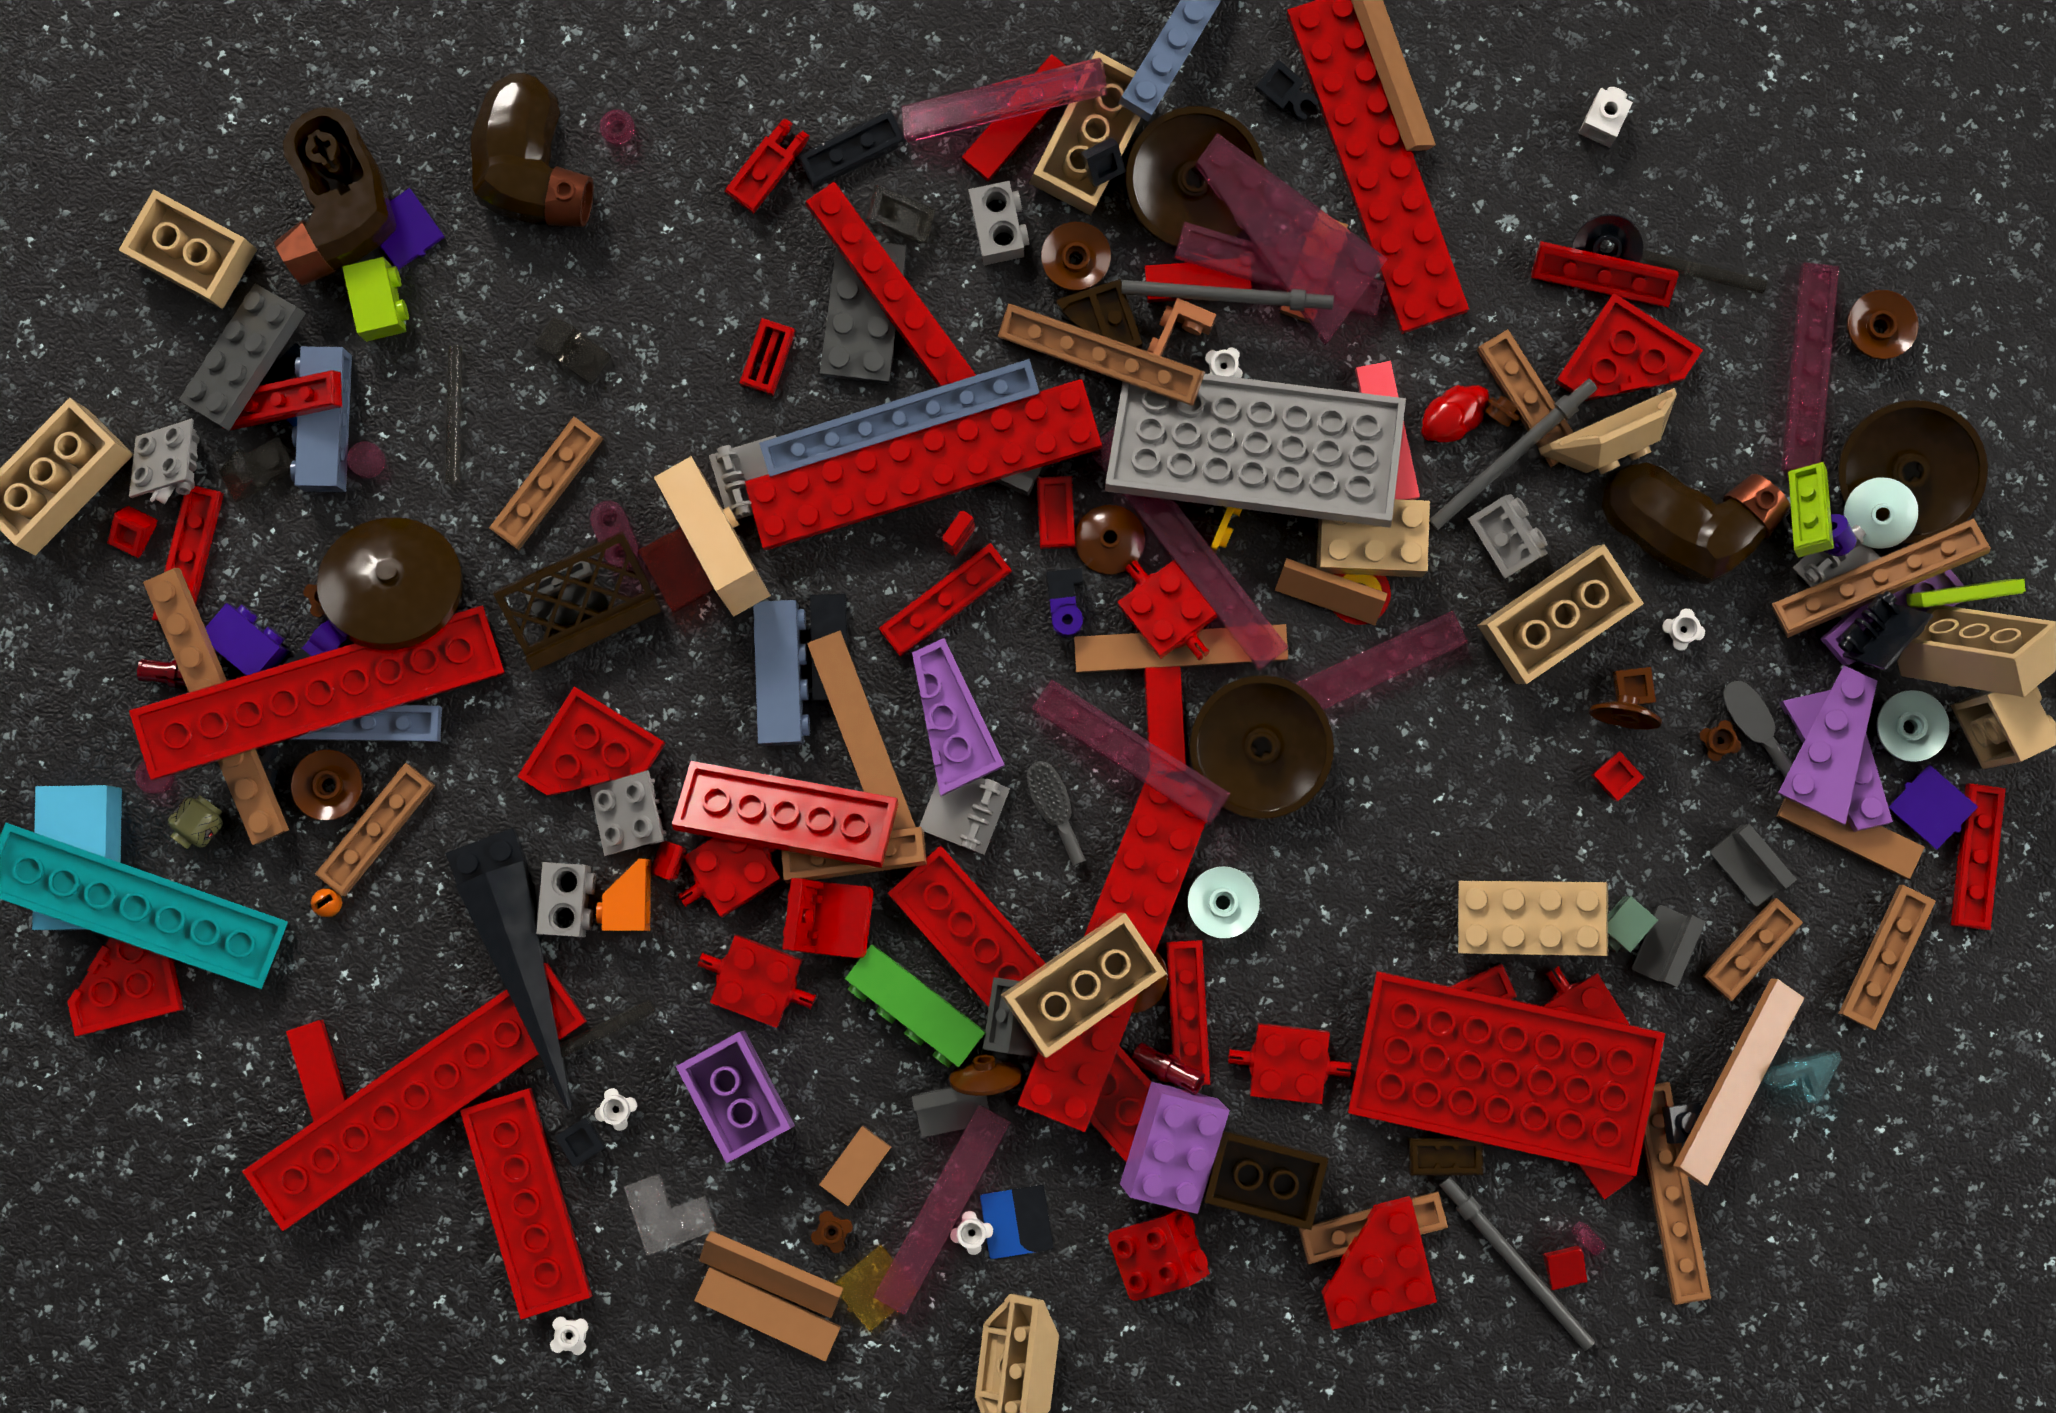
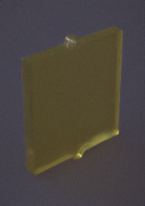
[834,1244,919,1332]

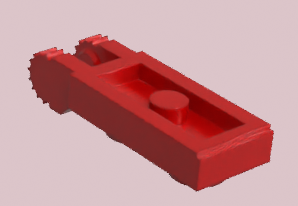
[725,118,810,214]

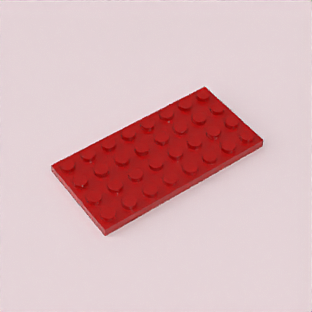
[1348,971,1665,1176]

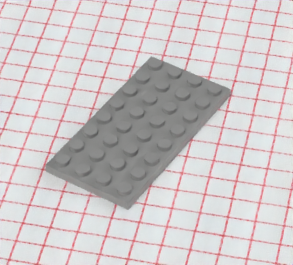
[1105,374,1406,528]

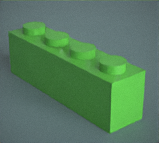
[845,944,985,1068]

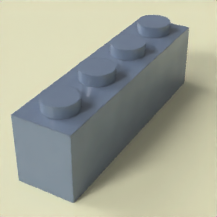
[290,346,352,492]
[753,600,810,746]

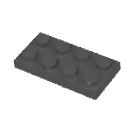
[820,242,907,384]
[179,284,306,431]

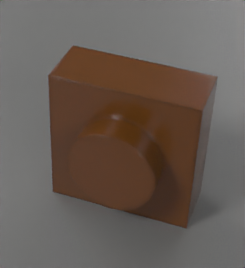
[1613,667,1656,705]

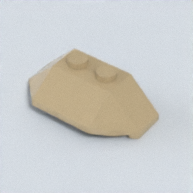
[1538,388,1677,474]
[975,1294,1059,1413]

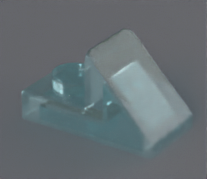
[1763,1051,1841,1104]

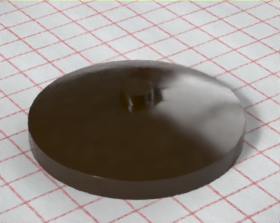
[1125,106,1266,250]
[1838,400,1988,543]
[317,518,463,650]
[1190,675,1334,819]

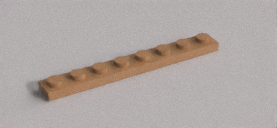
[143,568,289,845]

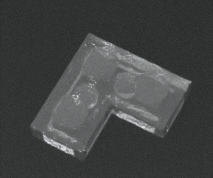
[624,1173,717,1255]

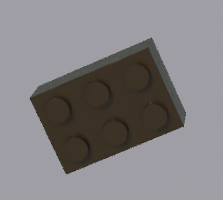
[1202,1129,1329,1230]

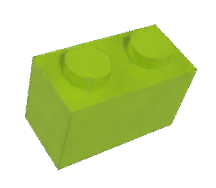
[342,257,409,342]

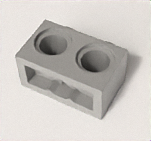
[968,181,1030,265]
[536,862,596,937]

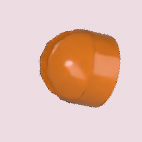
[311,888,342,917]

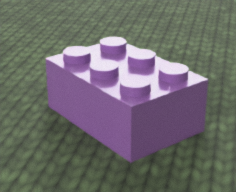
[676,1030,795,1163]
[1120,1082,1230,1214]

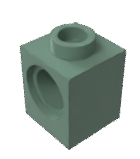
[1608,896,1658,953]

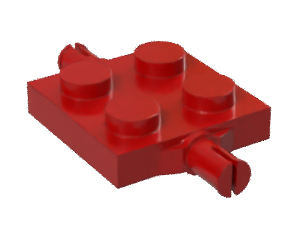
[1117,560,1217,661]
[678,837,783,917]
[697,935,816,1028]
[1541,966,1630,1025]
[1228,1023,1351,1104]

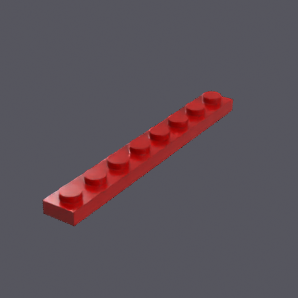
[805,182,976,387]

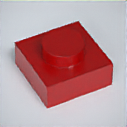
[1591,751,1644,802]

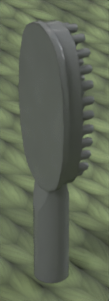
[1723,681,1793,778]
[1027,761,1086,866]

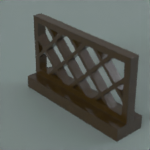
[493,531,661,672]

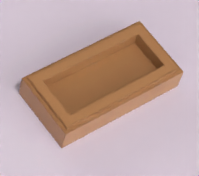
[819,1126,891,1206]

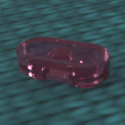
[590,501,640,569]

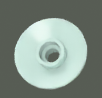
[1844,477,1918,549]
[1877,690,1949,762]
[1188,866,1260,938]

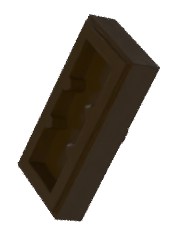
[1409,1138,1483,1175]

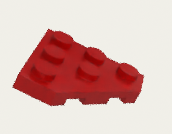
[1555,293,1703,401]
[517,686,666,796]
[67,937,184,1036]
[1321,1196,1437,1330]

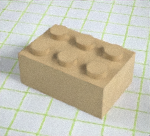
[119,190,257,309]
[1316,499,1430,577]
[1951,687,2056,769]

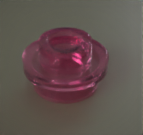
[600,109,635,145]

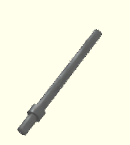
[1121,280,1334,311]
[1429,378,1598,530]
[1439,1175,1595,1351]

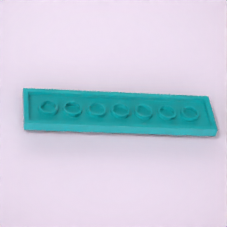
[0,823,288,989]

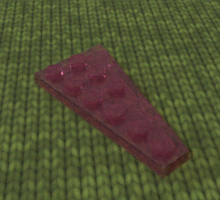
[1195,133,1387,345]

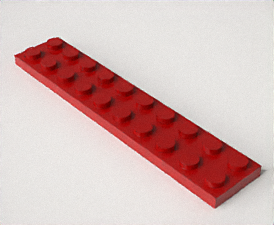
[1286,0,1469,334]
[745,379,1103,550]
[129,605,505,781]
[1017,771,1214,1133]
[888,845,1151,1162]
[242,963,587,1231]

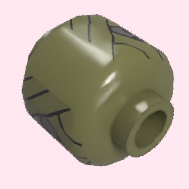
[168,795,223,849]

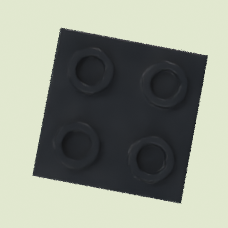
[1838,591,1934,670]

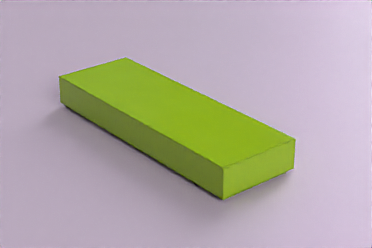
[1788,462,1834,558]
[1906,579,2026,608]

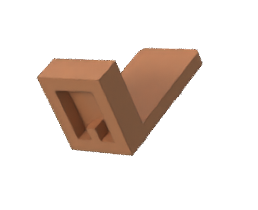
[1147,298,1216,356]

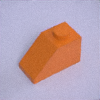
[596,859,651,931]

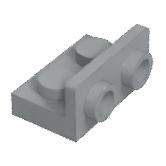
[1468,494,1548,578]

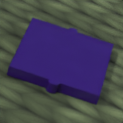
[380,188,445,270]
[1889,765,1978,850]

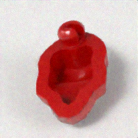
[1421,385,1489,442]

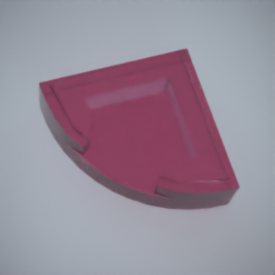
[1571,1221,1606,1256]

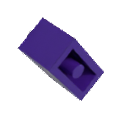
[205,603,290,675]

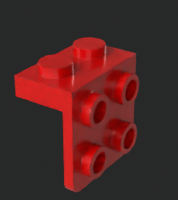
[782,878,874,958]
[1108,1208,1210,1301]

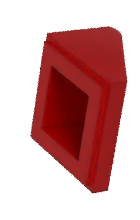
[107,506,157,558]
[651,840,687,881]
[1542,1246,1587,1290]

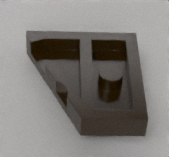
[1056,279,1143,348]

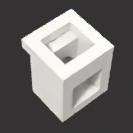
[1578,87,1633,148]

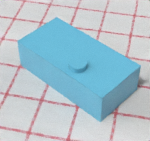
[32,785,122,930]

